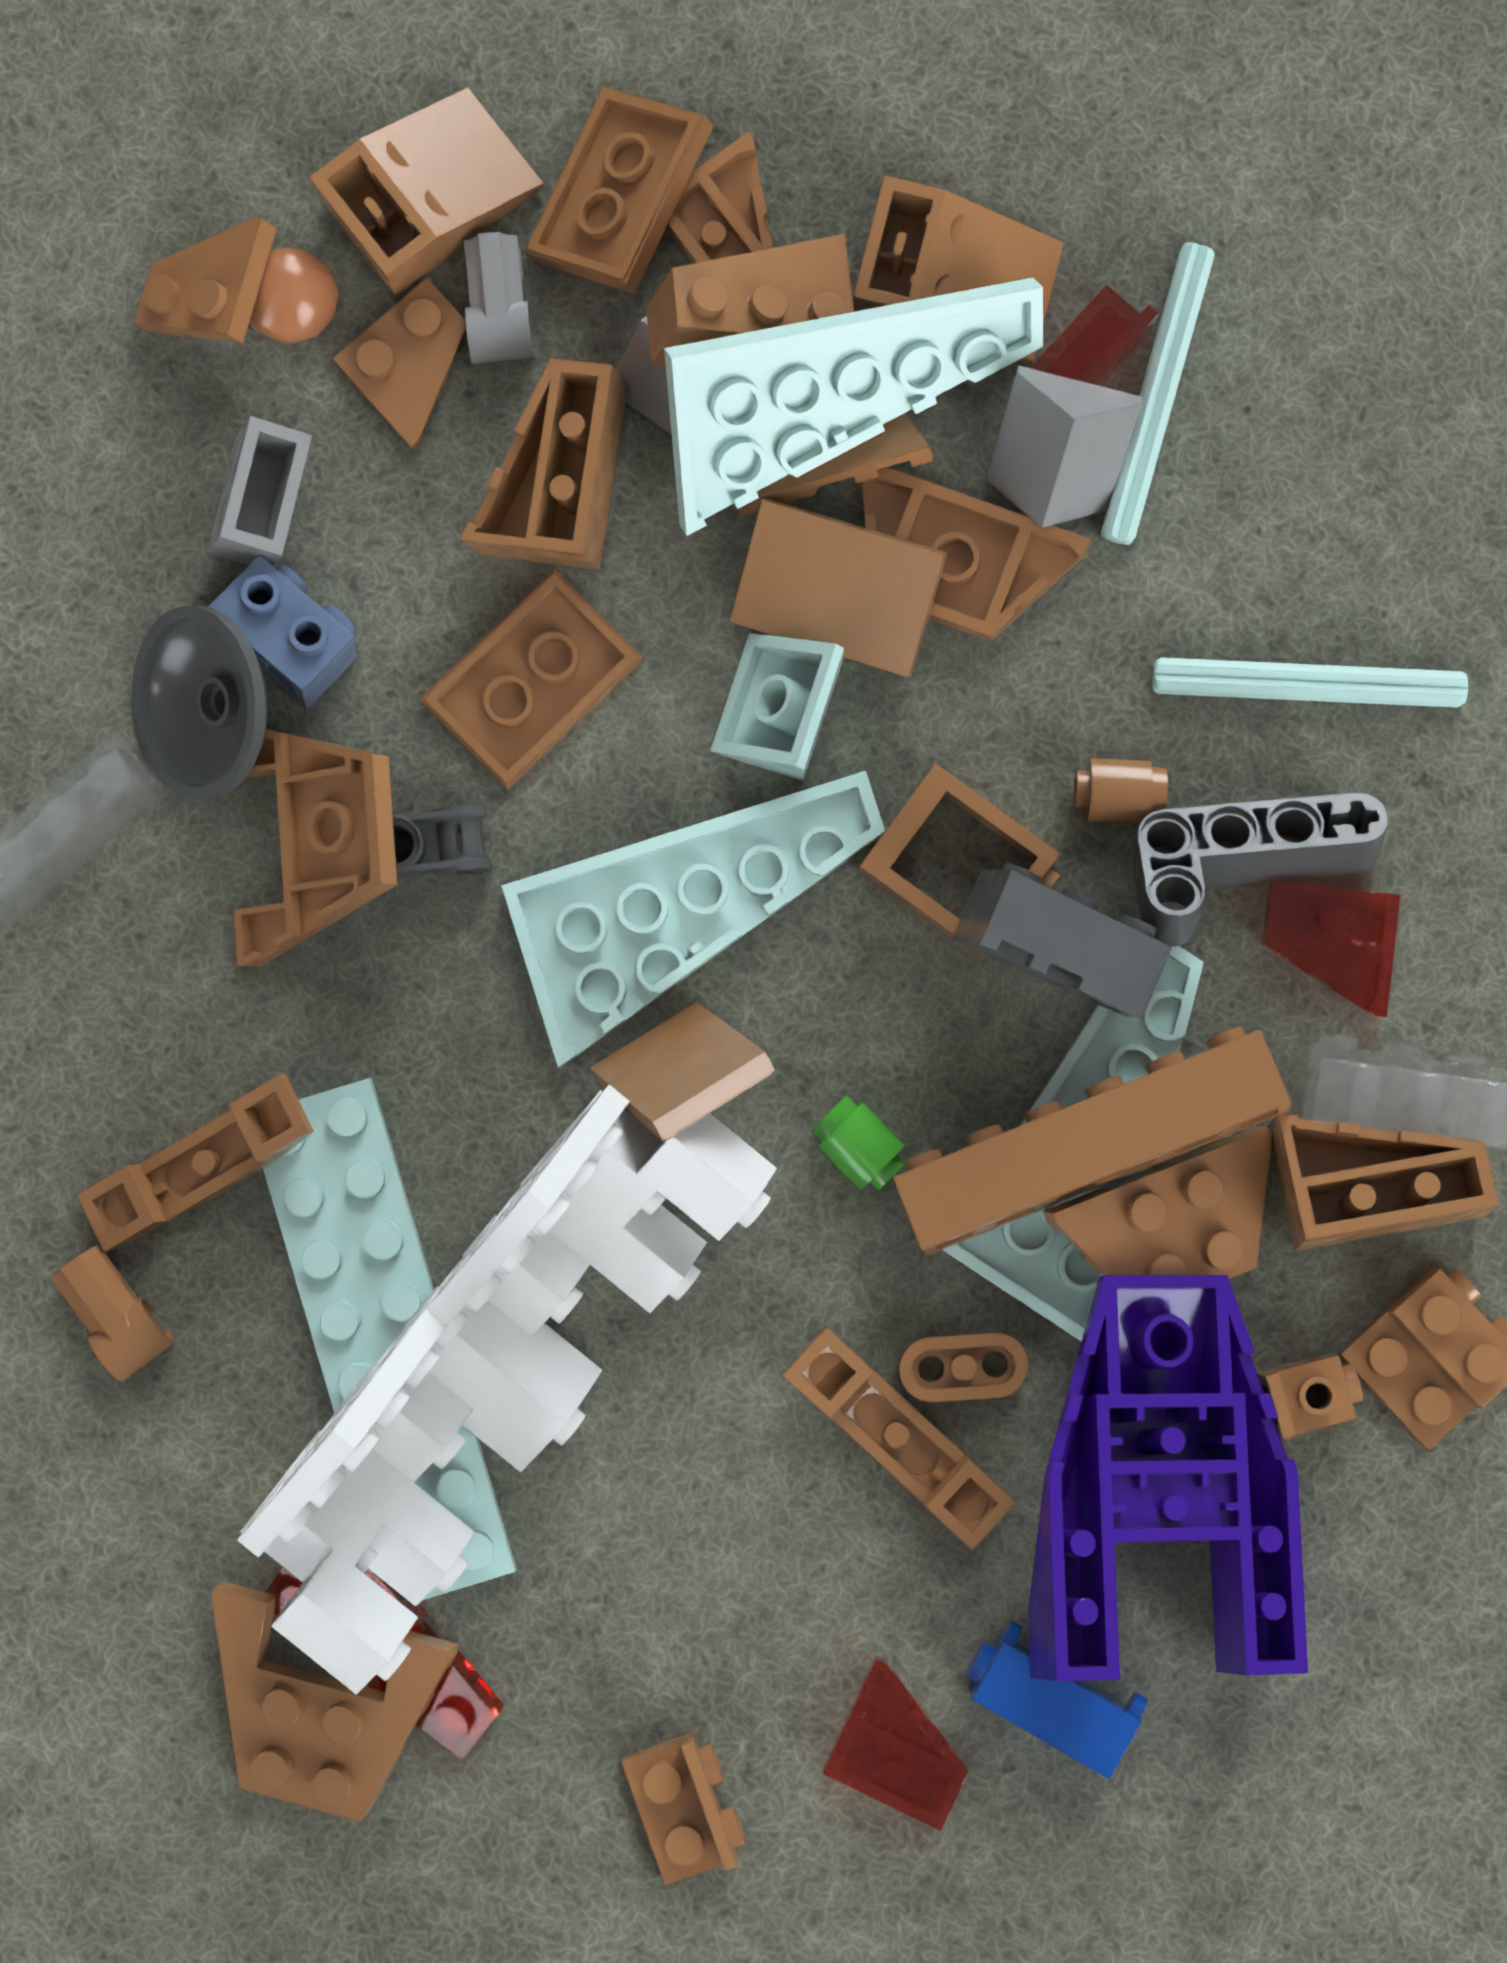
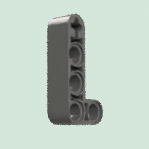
[1133,793,1388,947]

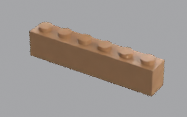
[893,1027,1291,1255]

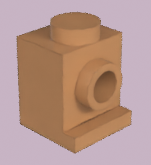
[1257,1353,1363,1440]

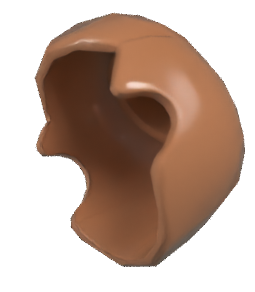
[249,247,339,344]

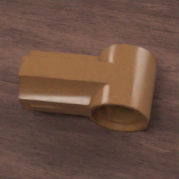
[51,1245,175,1382]

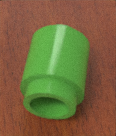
[811,1096,906,1191]

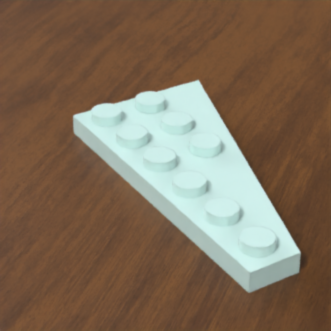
[664,277,1043,536]
[501,771,885,1069]
[942,946,1204,1341]

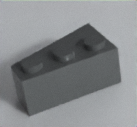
[951,863,1172,1019]

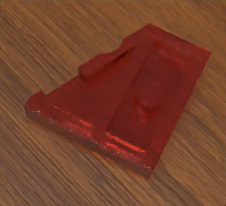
[1262,881,1400,1017]
[822,1655,969,1831]

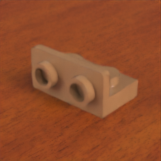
[621,1731,746,1886]

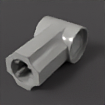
[464,231,535,364]

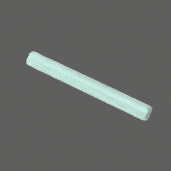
[1101,242,1215,545]
[1152,657,1468,708]

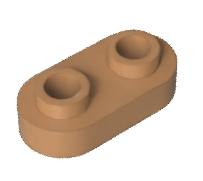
[898,1332,1028,1402]

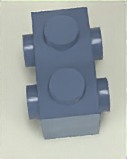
[208,555,358,711]

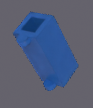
[965,1620,1148,1779]

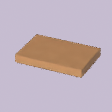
[524,87,714,294]
[729,498,947,678]
[419,569,643,791]
[590,1002,775,1141]

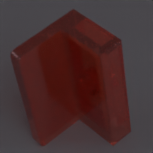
[1030,285,1159,386]

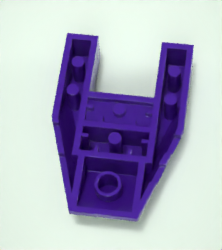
[1028,1275,1308,1682]

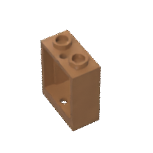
[858,763,1060,961]

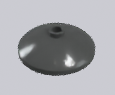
[132,606,268,799]

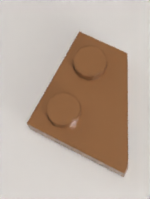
[666,132,773,264]
[134,217,277,344]
[332,278,467,452]

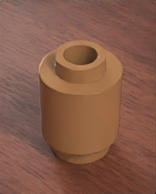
[1073,758,1168,824]

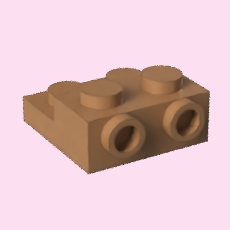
[1337,1267,1507,1451]

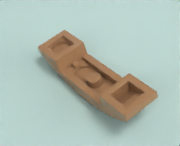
[77,1074,314,1252]
[782,1326,1016,1551]

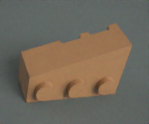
[646,234,854,366]
[459,358,628,570]
[1268,1114,1499,1251]

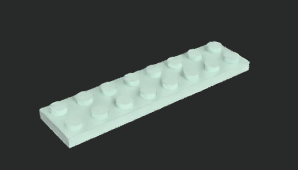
[263,1078,517,1606]

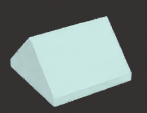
[710,633,844,781]

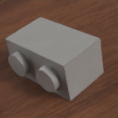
[206,416,312,566]

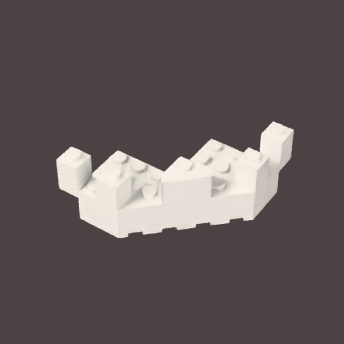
[237,1085,777,1695]

